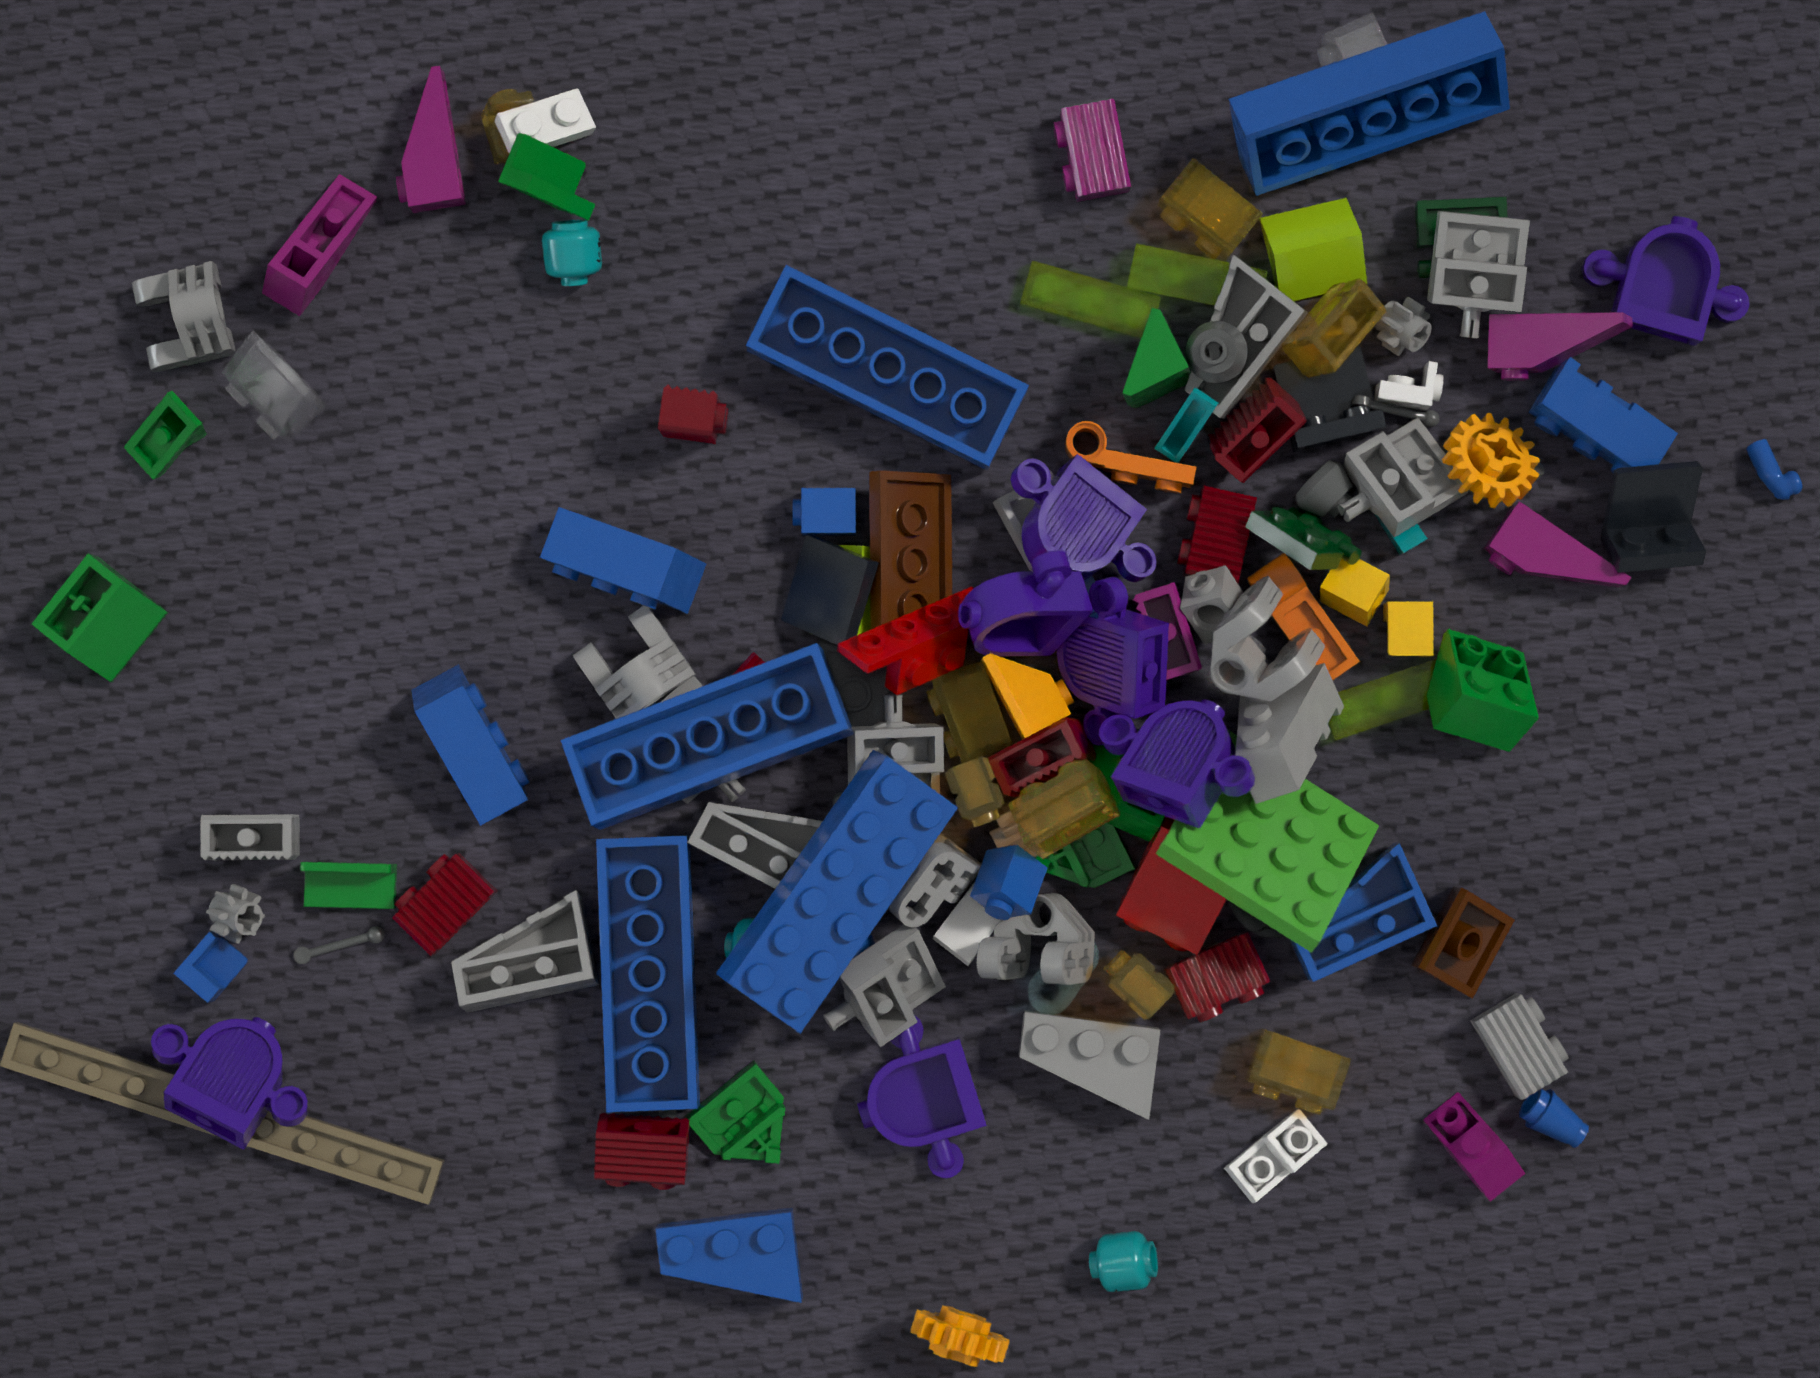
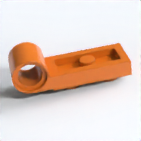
[1065,421,1196,494]
[1246,553,1360,681]

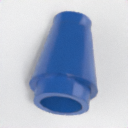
[1519,1089,1589,1148]

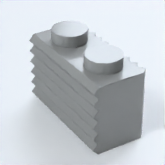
[201,814,300,861]
[1470,993,1569,1100]

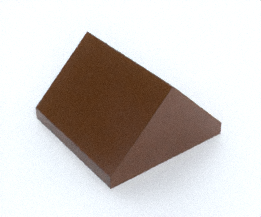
[1411,886,1515,999]

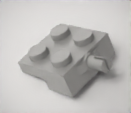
[1427,211,1530,338]
[1338,418,1469,537]
[847,694,944,794]
[823,924,946,1047]

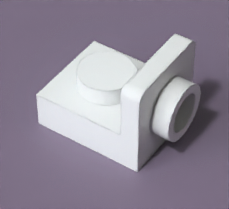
[1374,361,1443,411]

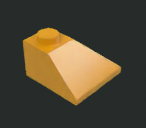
[981,653,1074,739]

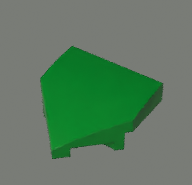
[1036,800,1136,888]
[685,1060,785,1164]

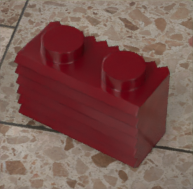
[1207,378,1307,483]
[658,384,729,444]
[1177,486,1257,583]
[988,717,1097,797]
[392,853,498,956]
[1164,931,1271,1023]
[594,1112,690,1190]

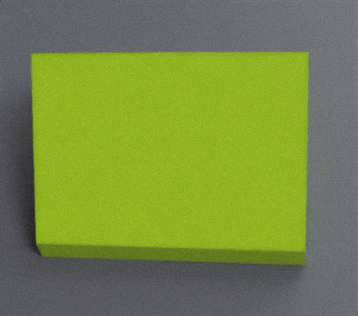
[1259,198,1367,302]

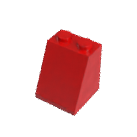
[1116,816,1227,955]

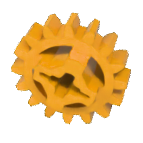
[1442,413,1540,508]
[911,1305,1010,1367]

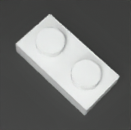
[494,88,596,154]

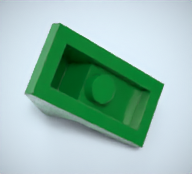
[124,391,207,480]

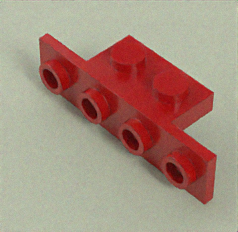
[837,586,974,695]

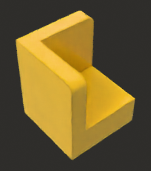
[1320,559,1390,626]
[1383,602,1434,657]

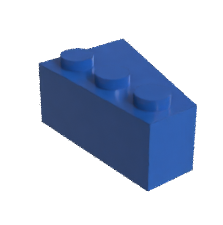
[1529,357,1678,473]
[540,507,706,614]
[412,664,530,826]
[1289,843,1437,982]
[655,1208,803,1303]

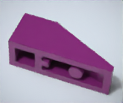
[396,66,466,213]
[262,174,377,316]
[1488,312,1633,381]
[1483,501,1631,587]

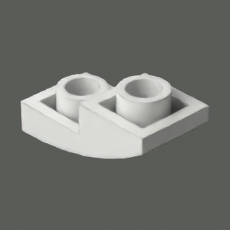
[933,884,1002,966]
[1224,1109,1327,1203]

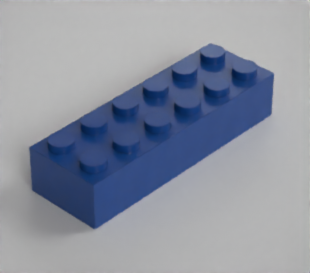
[1229,11,1510,196]
[746,265,1029,471]
[561,643,854,830]
[716,750,958,1033]
[596,836,700,1113]

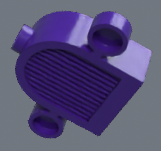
[1582,216,1749,346]
[1011,454,1156,582]
[958,550,1093,656]
[1057,577,1169,745]
[1099,700,1255,829]
[857,1015,987,1178]
[151,1017,308,1150]

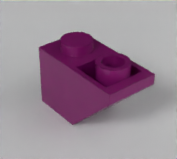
[1423,1092,1525,1202]

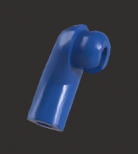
[1746,439,1803,500]

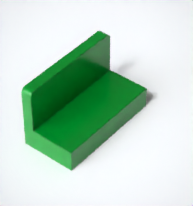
[498,133,595,221]
[300,862,397,909]

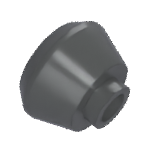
[1185,321,1248,383]
[1295,460,1353,518]

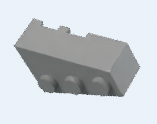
[1185,255,1308,419]
[1236,663,1344,804]
[687,802,823,889]
[451,890,599,1013]
[1018,1010,1161,1120]

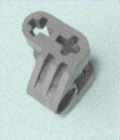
[132,261,236,372]
[1211,576,1325,702]
[573,606,696,719]
[889,833,981,927]
[977,893,1095,985]

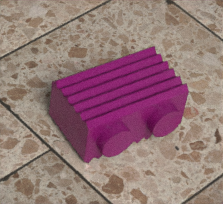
[1053,99,1131,202]
[1131,582,1203,681]

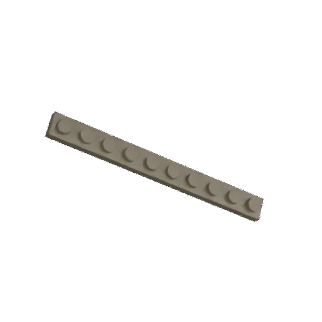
[0,1022,445,1205]

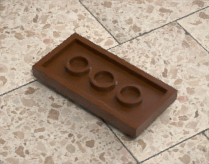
[869,470,952,629]

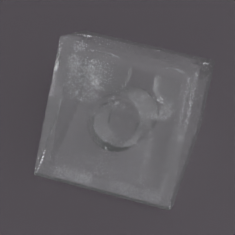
[222,330,329,442]

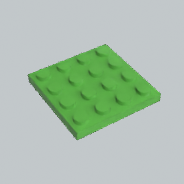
[1156,729,1379,953]

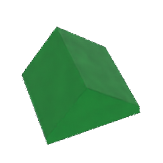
[1122,307,1191,409]

